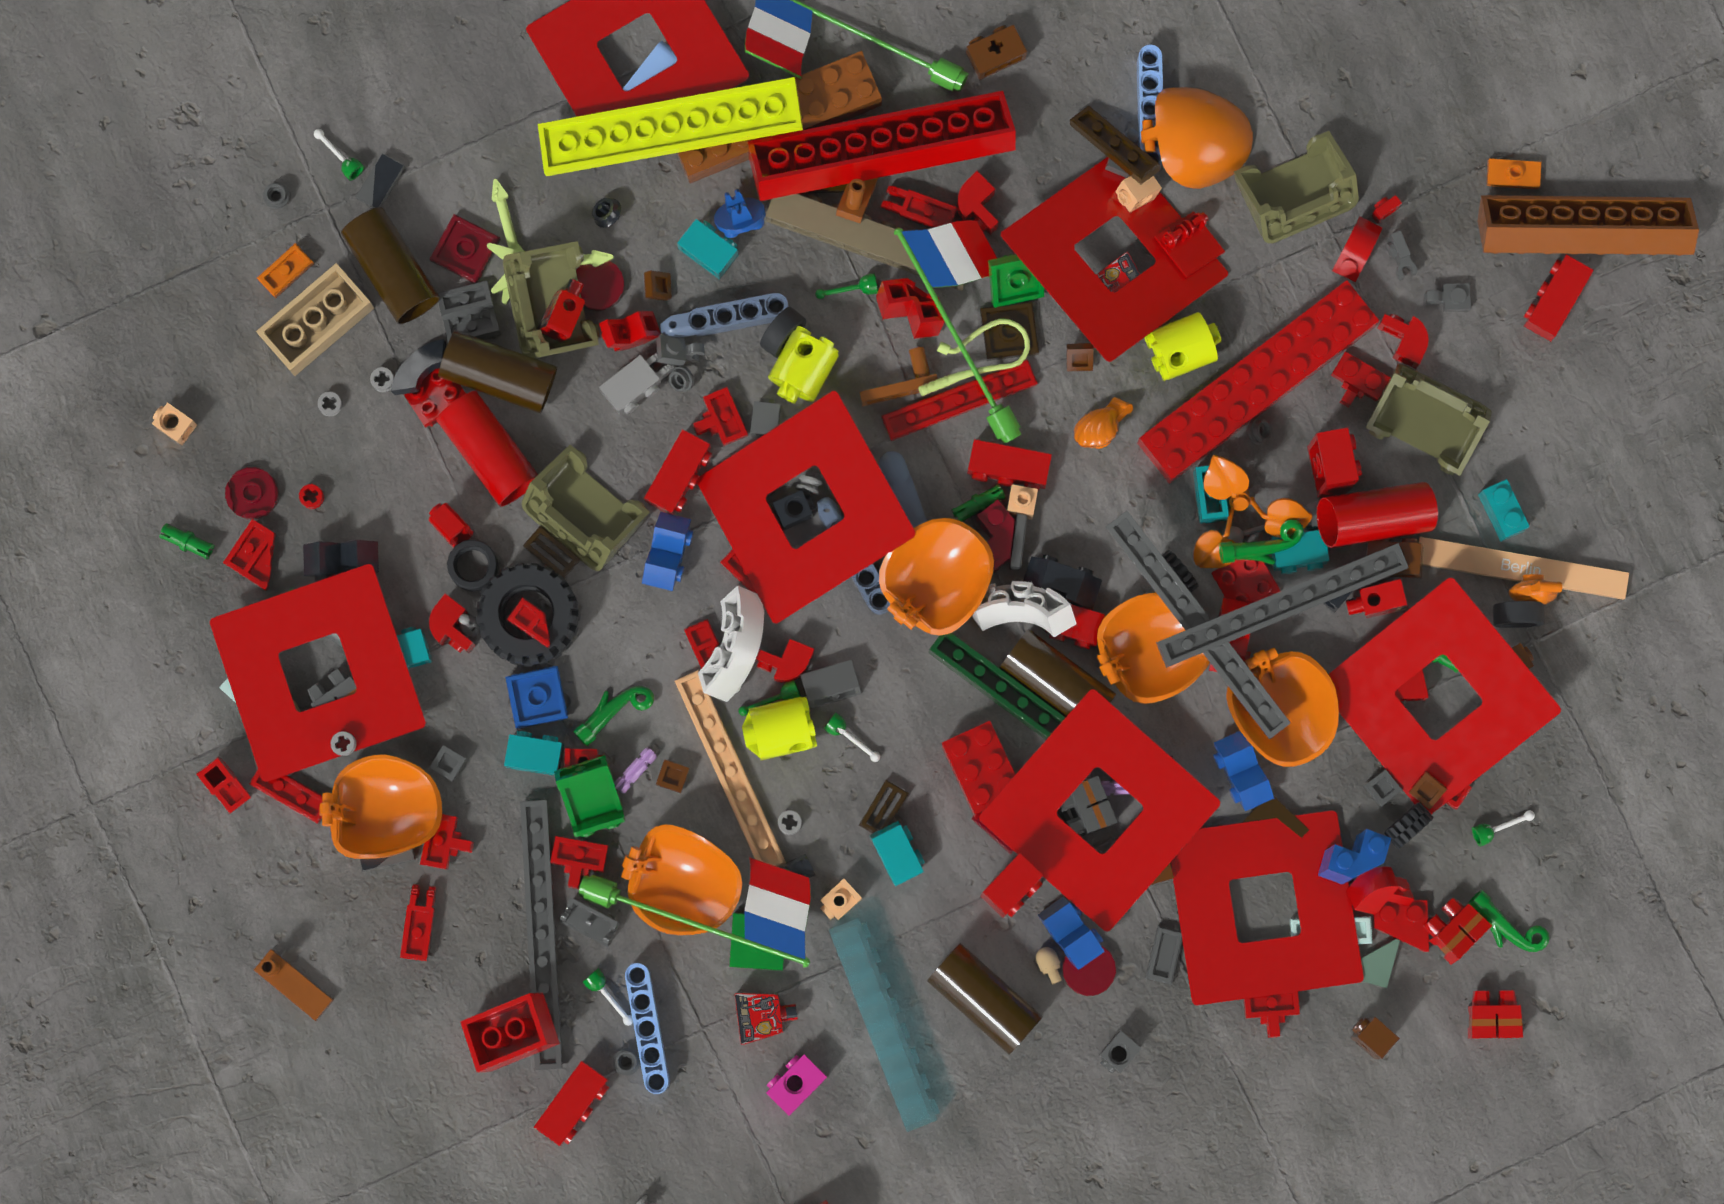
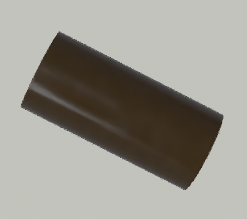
[341,207,440,324]
[438,330,558,414]
[999,629,1116,718]
[927,943,1043,1055]

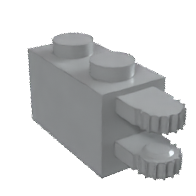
[599,352,676,416]

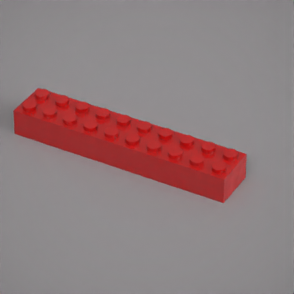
[748,91,1016,201]
[1137,280,1379,484]

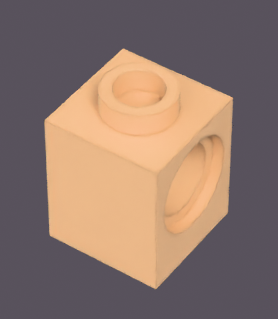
[1115,176,1162,212]
[152,402,197,446]
[1007,485,1038,520]

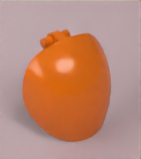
[1141,87,1253,189]
[879,518,994,635]
[1097,593,1210,704]
[1226,647,1339,767]
[320,755,442,859]
[621,824,742,935]

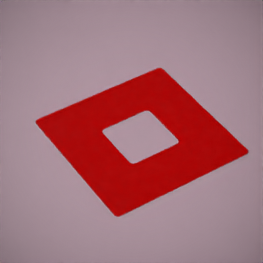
[526,0,749,117]
[1001,157,1228,362]
[697,391,916,623]
[210,564,426,782]
[1328,578,1561,814]
[979,689,1220,932]
[1170,810,1364,1005]

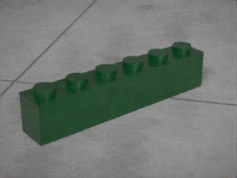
[929,633,1065,740]

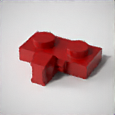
[1331,351,1391,408]
[693,387,748,446]
[420,814,474,870]
[551,836,609,889]
[1243,991,1300,1038]

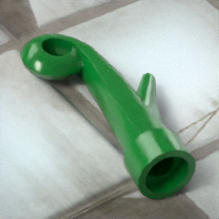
[1219,520,1304,564]
[573,686,654,747]
[1467,889,1550,952]

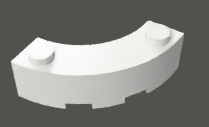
[971,581,1077,637]
[698,586,764,702]

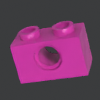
[766,1054,827,1116]

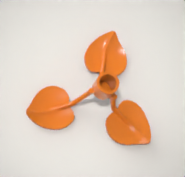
[1193,455,1312,568]

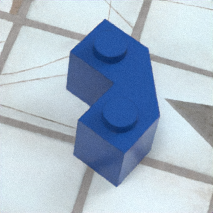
[642,512,694,591]
[1213,731,1274,811]
[1318,829,1391,884]
[1038,897,1105,970]

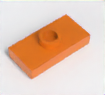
[1486,158,1541,189]
[257,243,314,299]

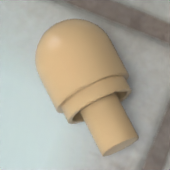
[1036,947,1062,985]

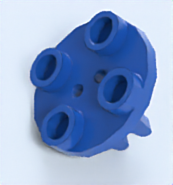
[714,189,766,238]

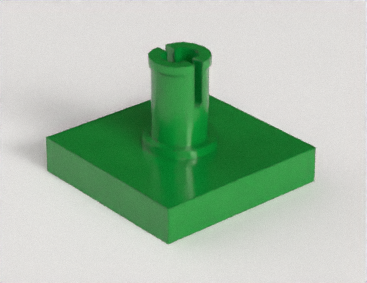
[988,254,1045,308]
[729,913,784,971]

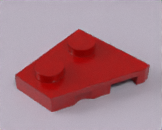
[223,519,276,591]
[1373,900,1429,952]

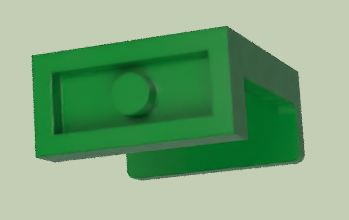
[554,755,626,837]

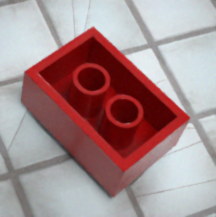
[1307,427,1362,498]
[942,721,1016,820]
[980,853,1044,918]
[460,993,560,1073]

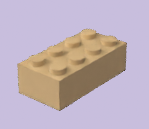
[256,263,374,376]

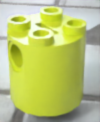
[1144,312,1222,381]
[768,326,839,404]
[742,697,817,761]

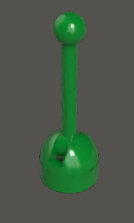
[815,273,878,299]
[738,680,801,716]

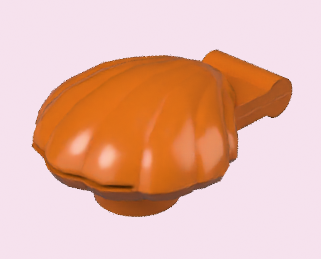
[1074,397,1133,449]
[1508,574,1562,605]

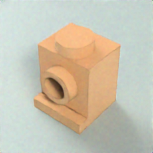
[820,879,862,921]

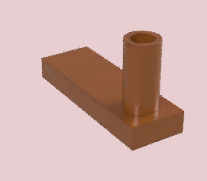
[836,178,879,224]
[860,347,938,407]
[254,949,334,1021]

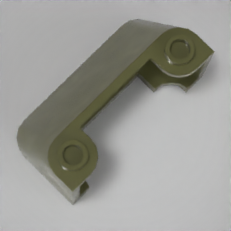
[1234,131,1359,243]
[503,241,600,358]
[1366,364,1492,476]
[522,445,650,571]

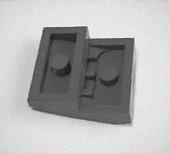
[438,281,501,342]

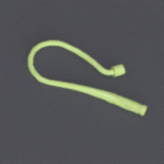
[918,319,1030,396]

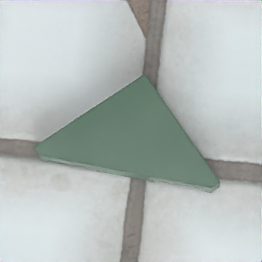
[1361,939,1400,988]

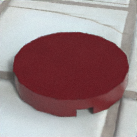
[576,261,625,311]
[225,467,278,520]
[1062,946,1116,996]

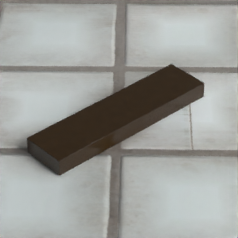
[1070,106,1160,185]

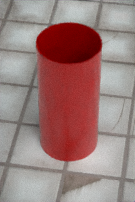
[436,391,539,507]
[1317,482,1438,548]

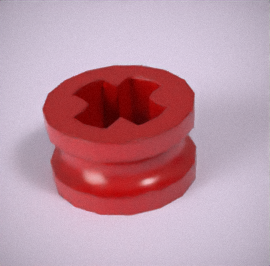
[299,484,324,509]

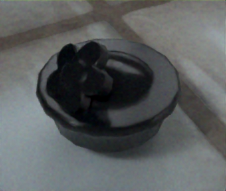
[592,198,621,228]

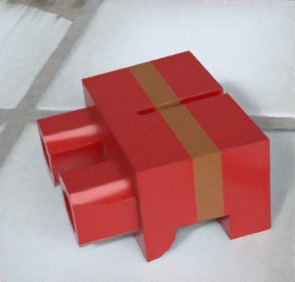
[1424,898,1492,965]
[1468,990,1523,1039]

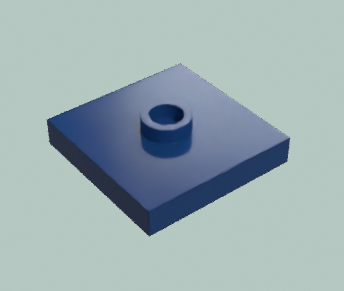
[505,666,568,729]

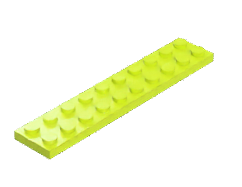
[538,77,803,176]

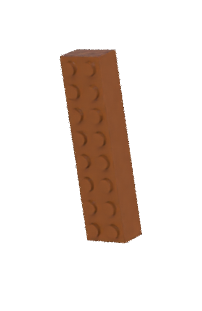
[677,51,882,184]
[1477,195,1699,256]

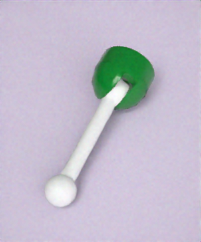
[314,129,365,181]
[823,712,881,762]
[1472,810,1535,847]
[582,968,633,1026]

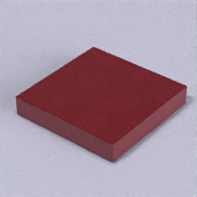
[429,214,501,284]

